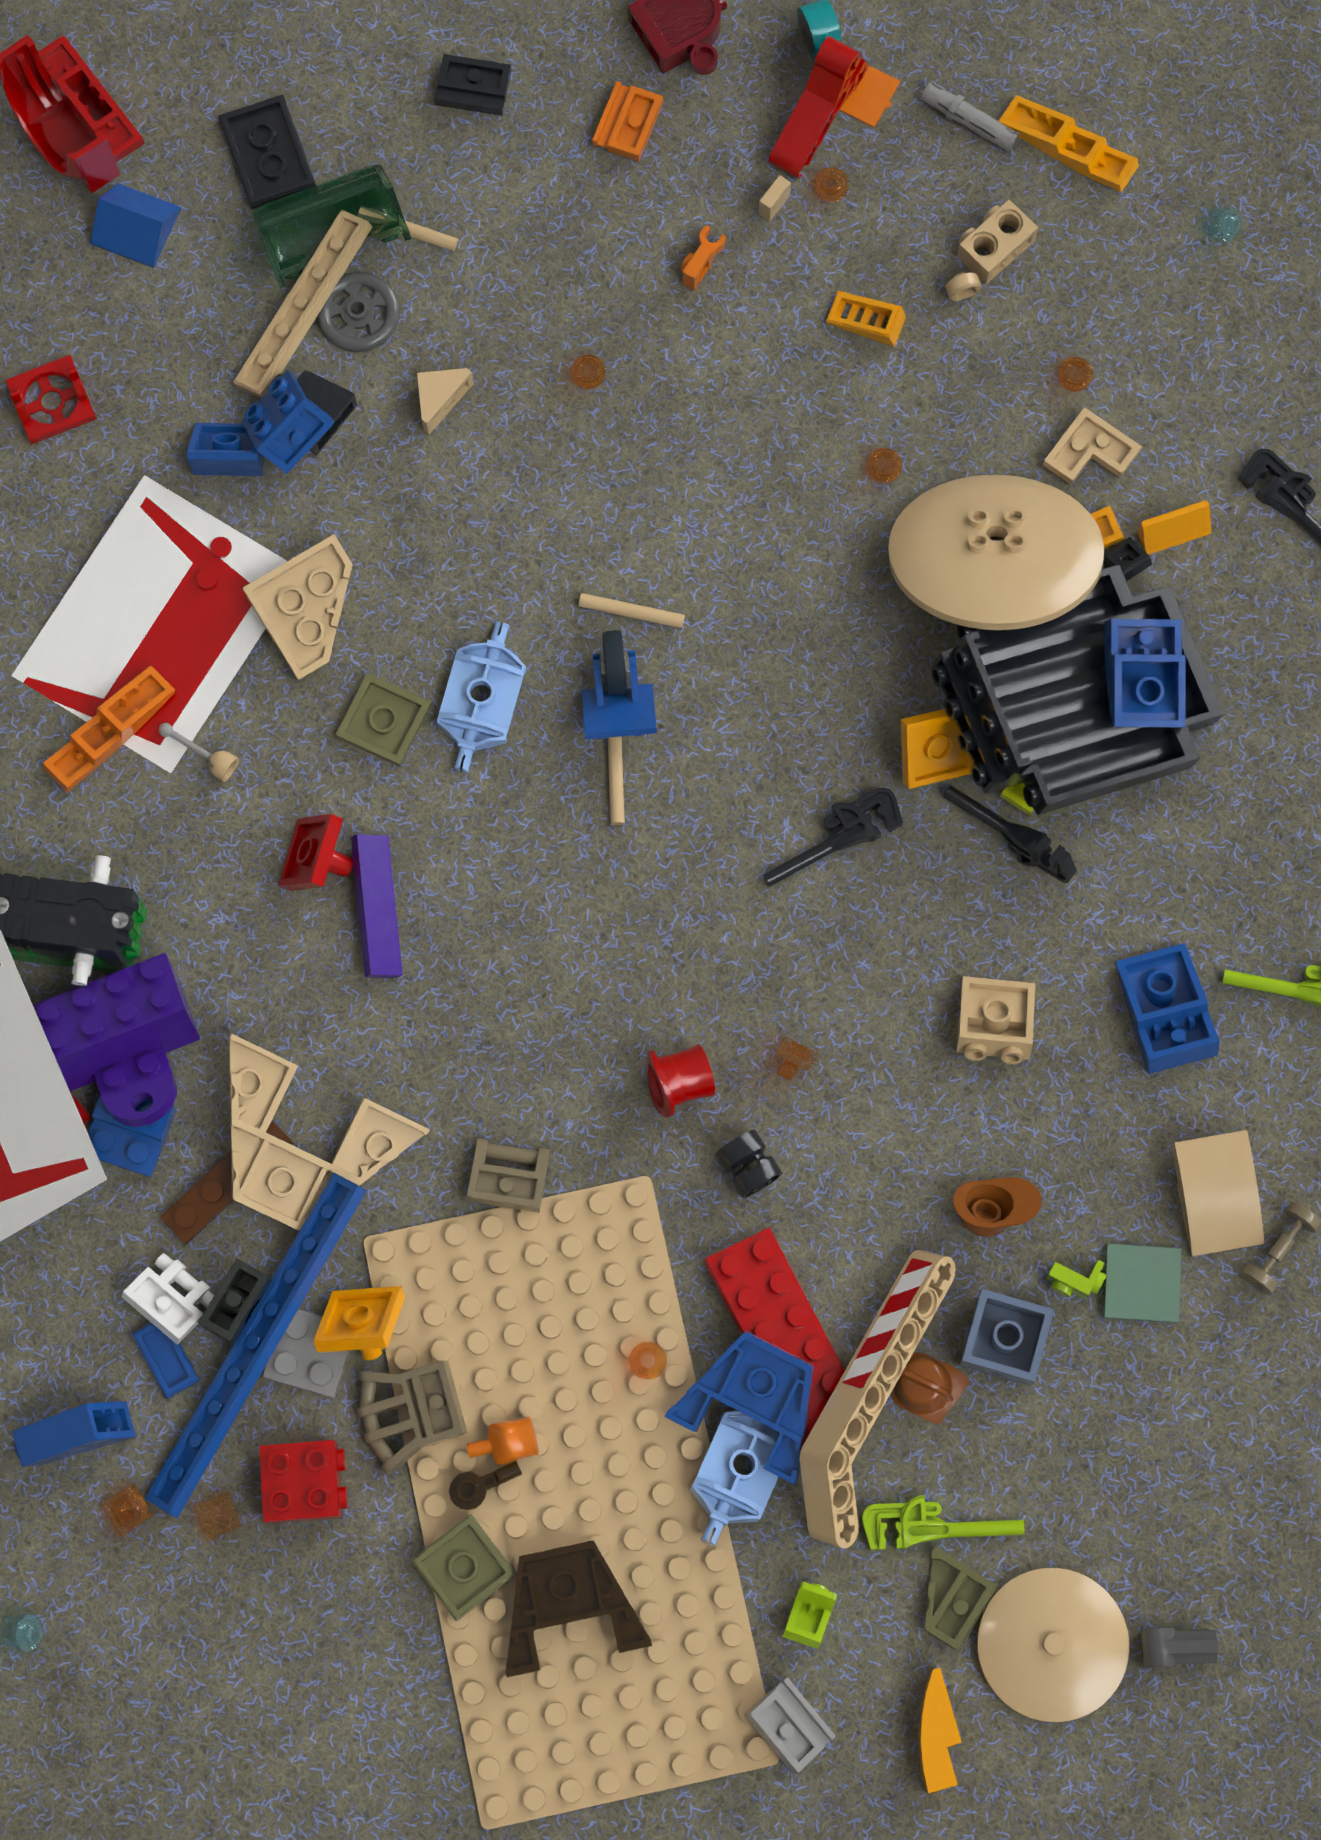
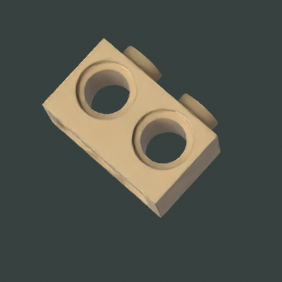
[957,200,1038,285]

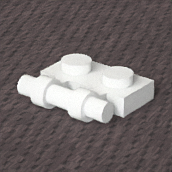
[122,1253,214,1345]

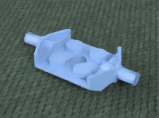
[436,621,527,773]
[689,1411,780,1546]

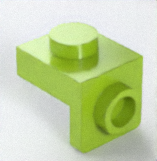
[1046,1260,1107,1299]
[782,1582,837,1650]

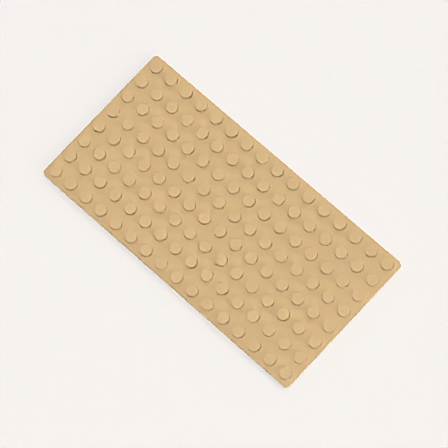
[364,1176,779,1830]

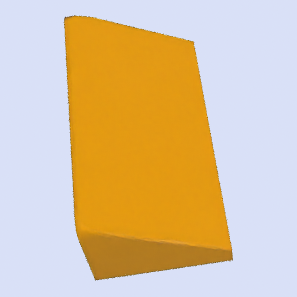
[1137,500,1212,555]

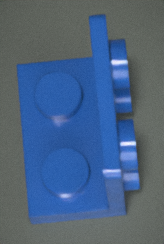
[242,370,334,474]

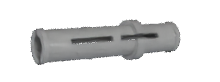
[920,80,1020,153]

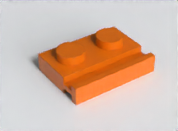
[592,81,664,162]

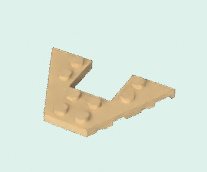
[229,1033,430,1231]

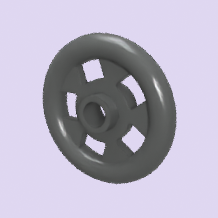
[317,272,400,352]

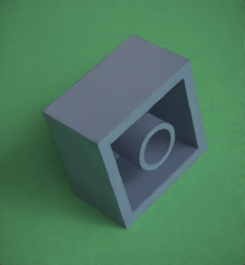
[959,1289,1054,1386]

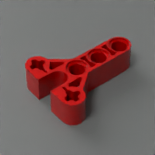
[768,36,868,179]

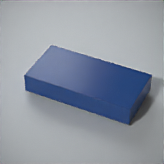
[132,1323,200,1399]

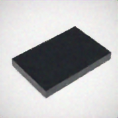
[218,94,317,210]

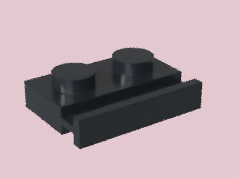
[434,54,512,116]

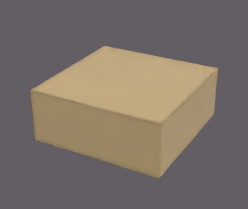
[759,175,791,222]

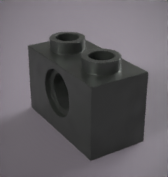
[198,1258,271,1345]

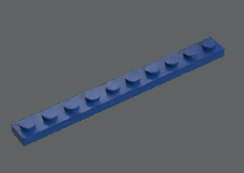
[145,1173,366,1518]

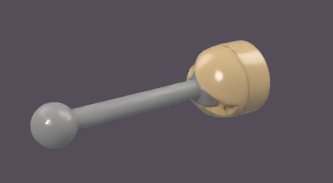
[159,723,239,782]

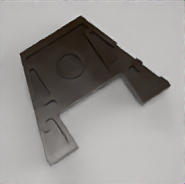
[506,1540,652,1678]

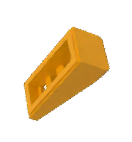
[826,291,906,347]

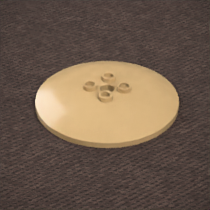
[888,475,1104,630]

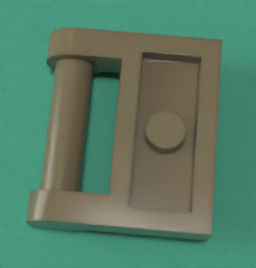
[467,1138,551,1213]

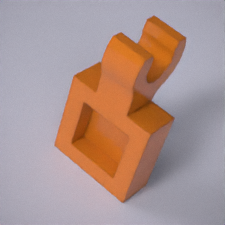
[680,225,726,291]

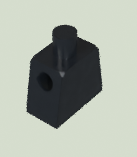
[269,370,357,456]

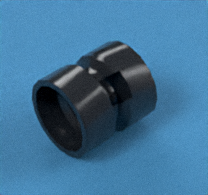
[715,1129,783,1199]

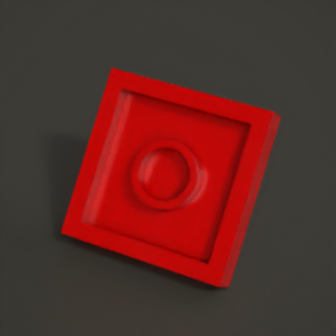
[278,814,353,891]

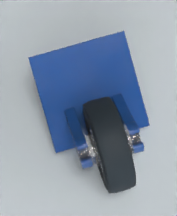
[582,630,657,740]

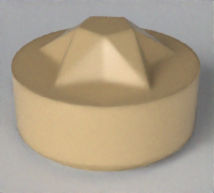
[945,272,982,301]

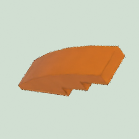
[43,666,175,793]

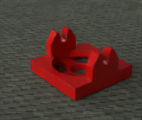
[5,355,97,445]

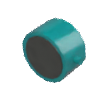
[797,0,842,57]

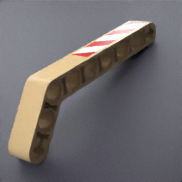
[800,1250,956,1549]

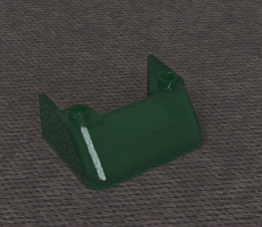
[252,164,412,288]

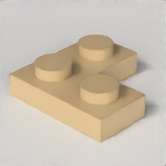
[1043,407,1142,485]

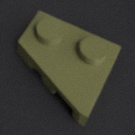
[925,1547,998,1652]

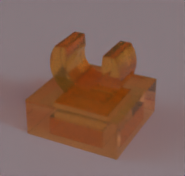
[776,1037,819,1081]

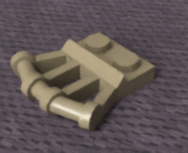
[356,1360,467,1476]

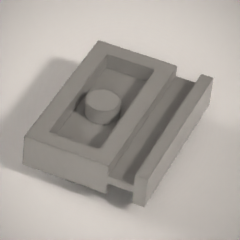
[745,1677,836,1774]

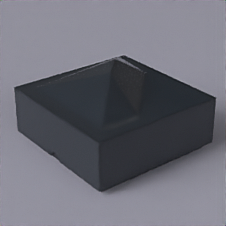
[1103,537,1152,582]

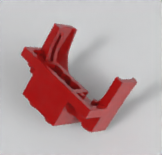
[0,35,145,194]

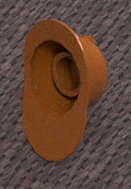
[953,1177,1041,1237]
[892,1352,970,1424]

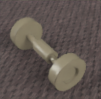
[1240,1201,1321,1295]

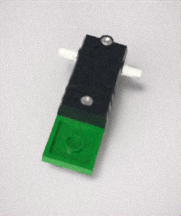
[0,855,147,986]

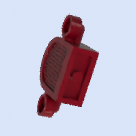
[628,0,727,75]

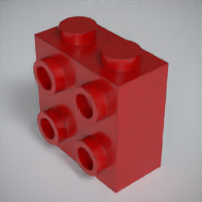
[259,1440,348,1524]

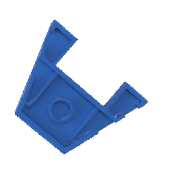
[664,1332,814,1484]

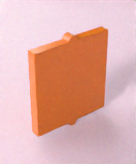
[839,65,901,128]

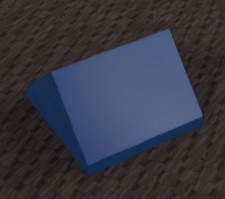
[90,183,181,268]
[187,423,264,476]

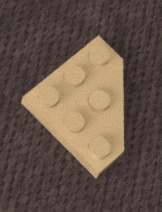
[242,534,353,681]

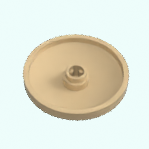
[977,1568,1129,1722]

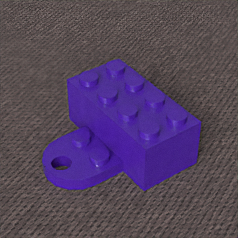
[33,952,200,1127]

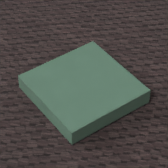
[1103,1244,1182,1324]

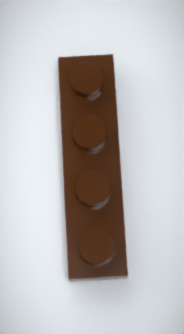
[160,1121,294,1245]

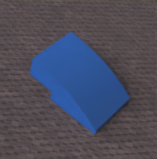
[1104,619,1186,728]
[1115,943,1220,1074]

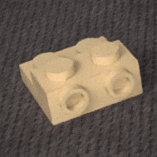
[956,976,1035,1064]

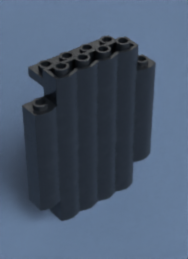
[931,565,1224,815]

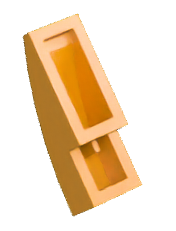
[919,1668,962,1793]

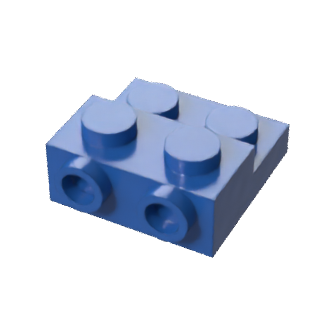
[88,1094,177,1178]

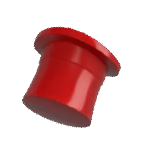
[646,1044,715,1117]

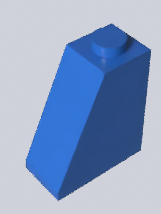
[13,1401,136,1467]

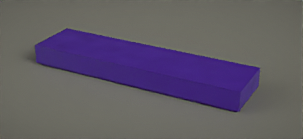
[351,834,403,978]

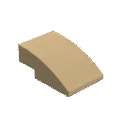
[1171,1130,1264,1257]

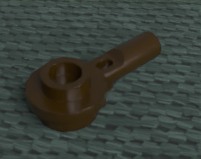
[449,1461,522,1510]

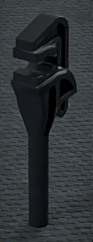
[1238,449,1321,544]
[943,786,1077,883]
[763,788,903,887]

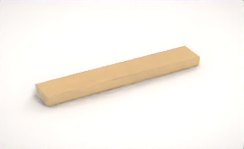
[233,210,373,398]

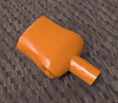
[467,1416,539,1465]

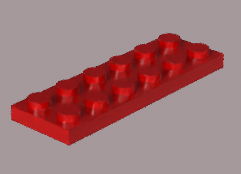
[703,1227,874,1445]

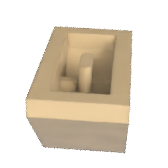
[417,368,474,435]

